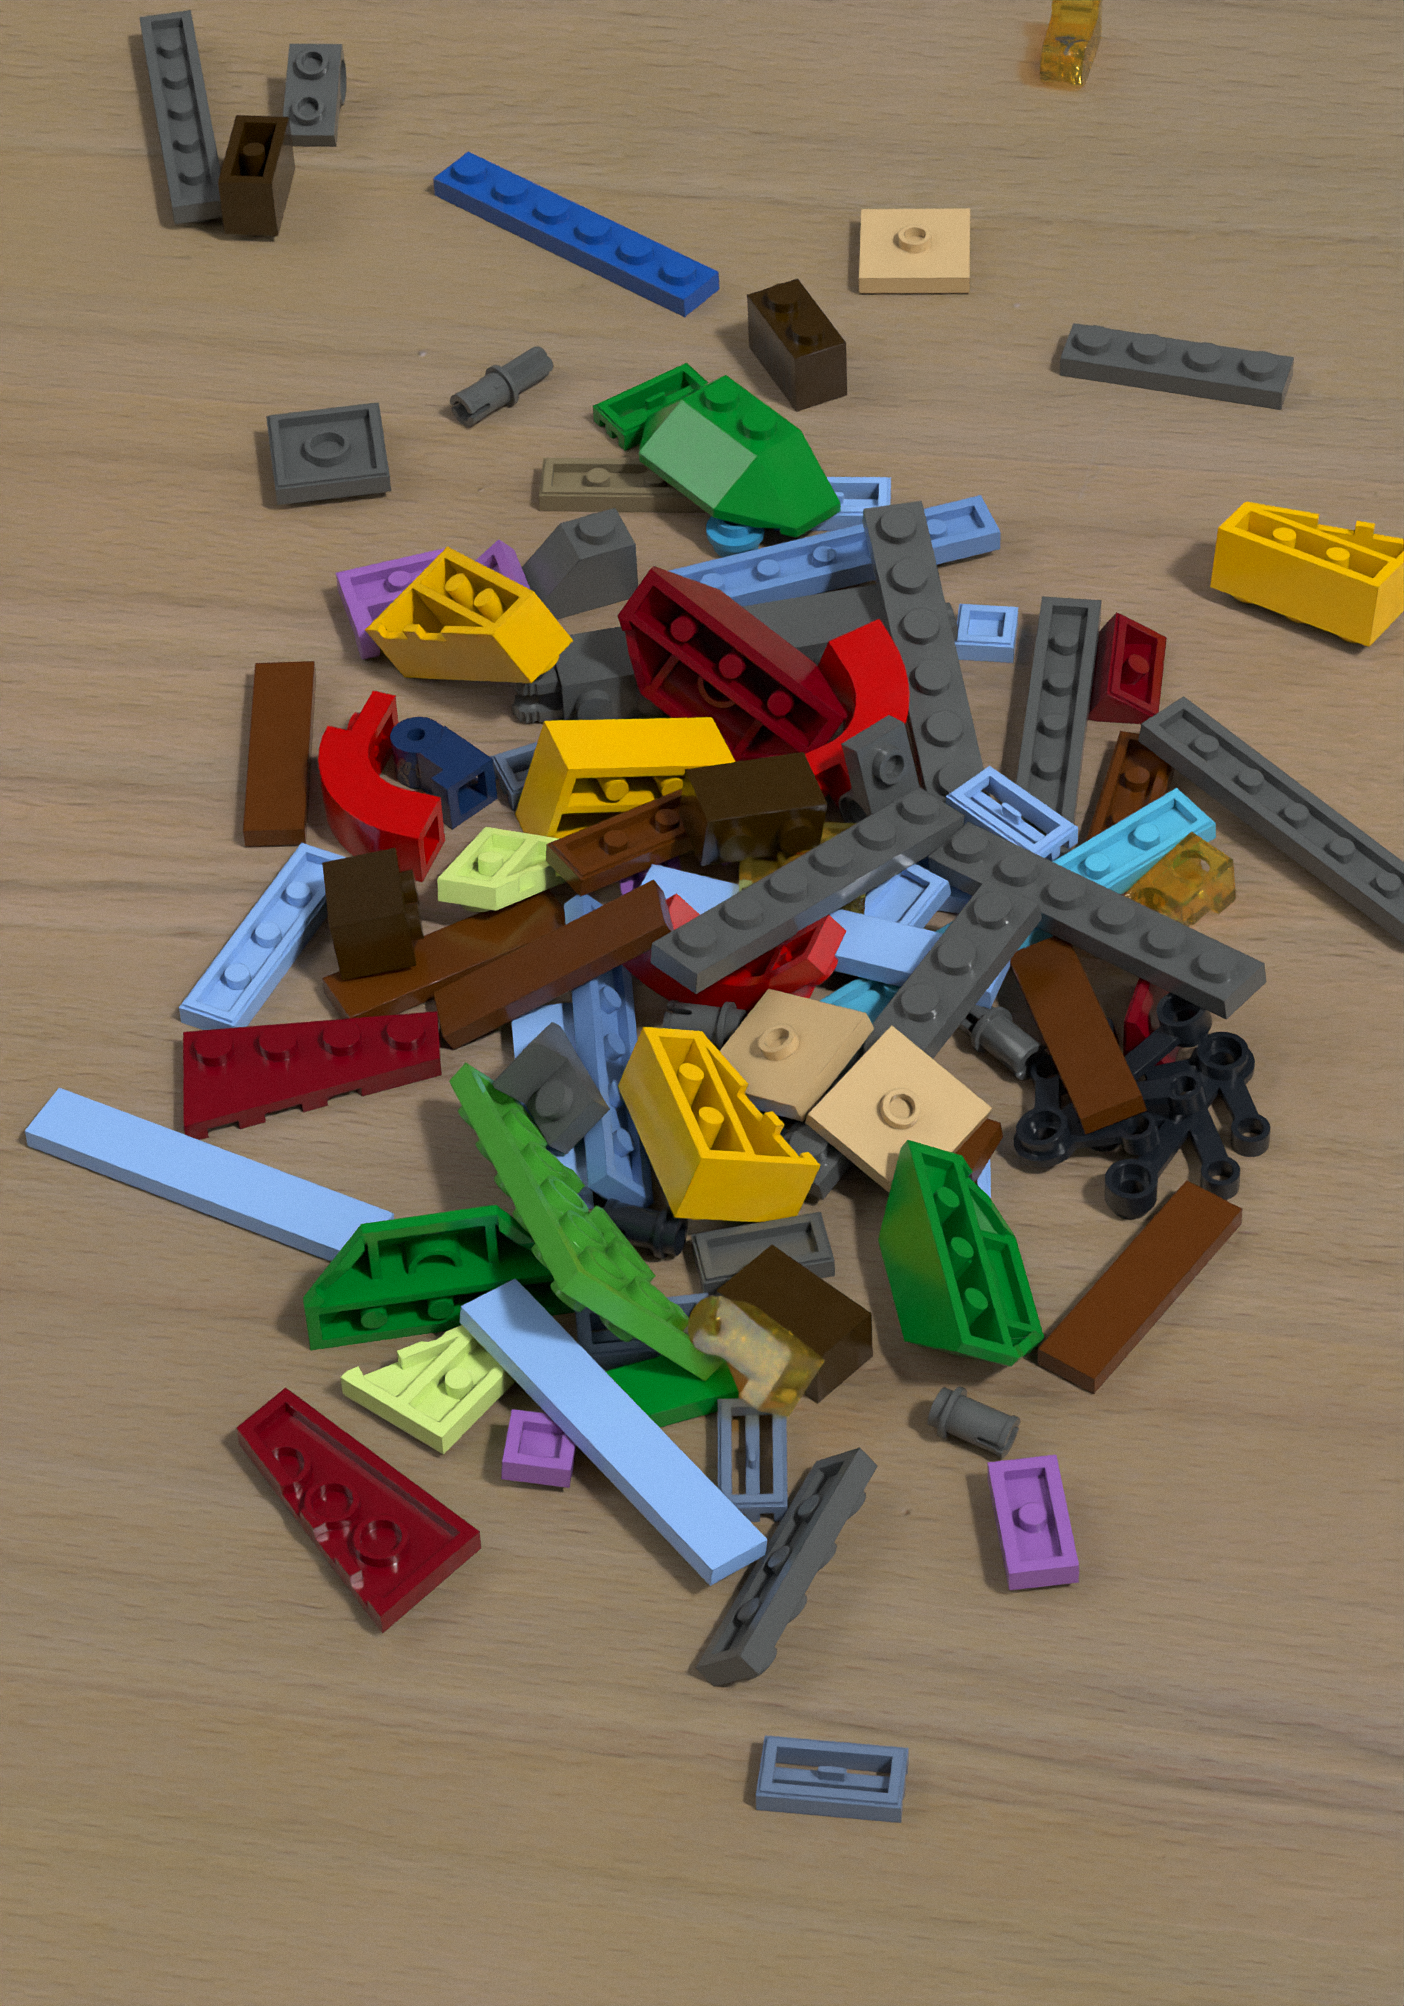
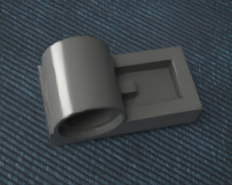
[283,44,347,147]
[839,715,919,828]

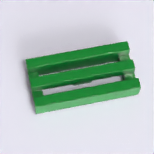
[593,363,708,451]

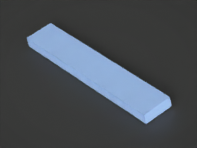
[641,864,1010,1009]
[25,1088,395,1261]
[460,1279,768,1586]

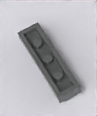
[1060,323,1294,410]
[696,1447,878,1687]

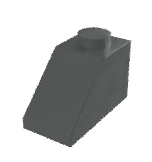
[522,508,638,620]

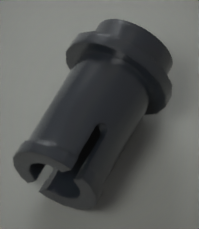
[603,1198,688,1259]

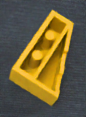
[1210,501,1404,647]
[365,546,573,683]
[515,717,735,839]
[618,1027,821,1222]

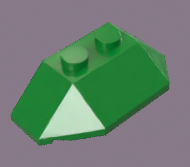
[639,375,841,538]
[878,1140,1044,1367]
[303,1205,575,1351]

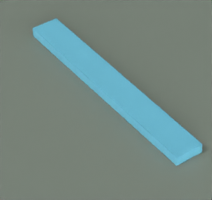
[820,788,1216,1024]

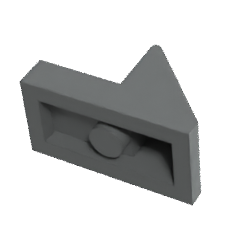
[492,1022,610,1155]

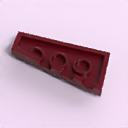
[183,1011,442,1140]
[236,1387,482,1634]

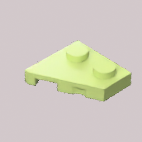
[437,827,566,912]
[340,1325,516,1455]

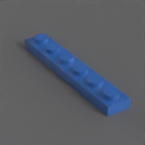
[433,151,719,317]

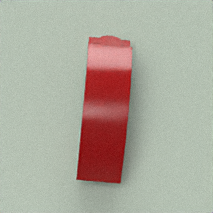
[805,619,910,811]
[318,690,445,882]
[621,893,846,1014]

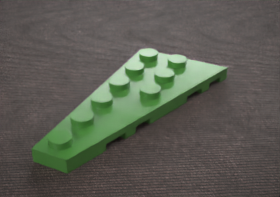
[449,1062,723,1381]

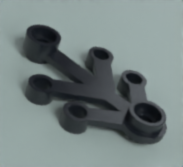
[1013,993,1212,1168]
[1089,1031,1270,1220]

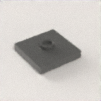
[266,403,391,505]

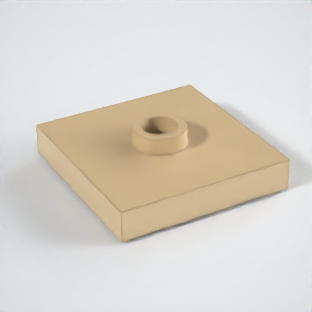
[859,208,970,294]
[720,989,874,1122]
[805,1025,992,1193]

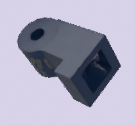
[390,717,498,830]

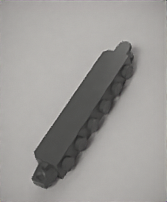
[510,584,957,724]

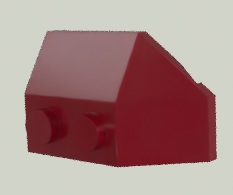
[618,566,848,762]

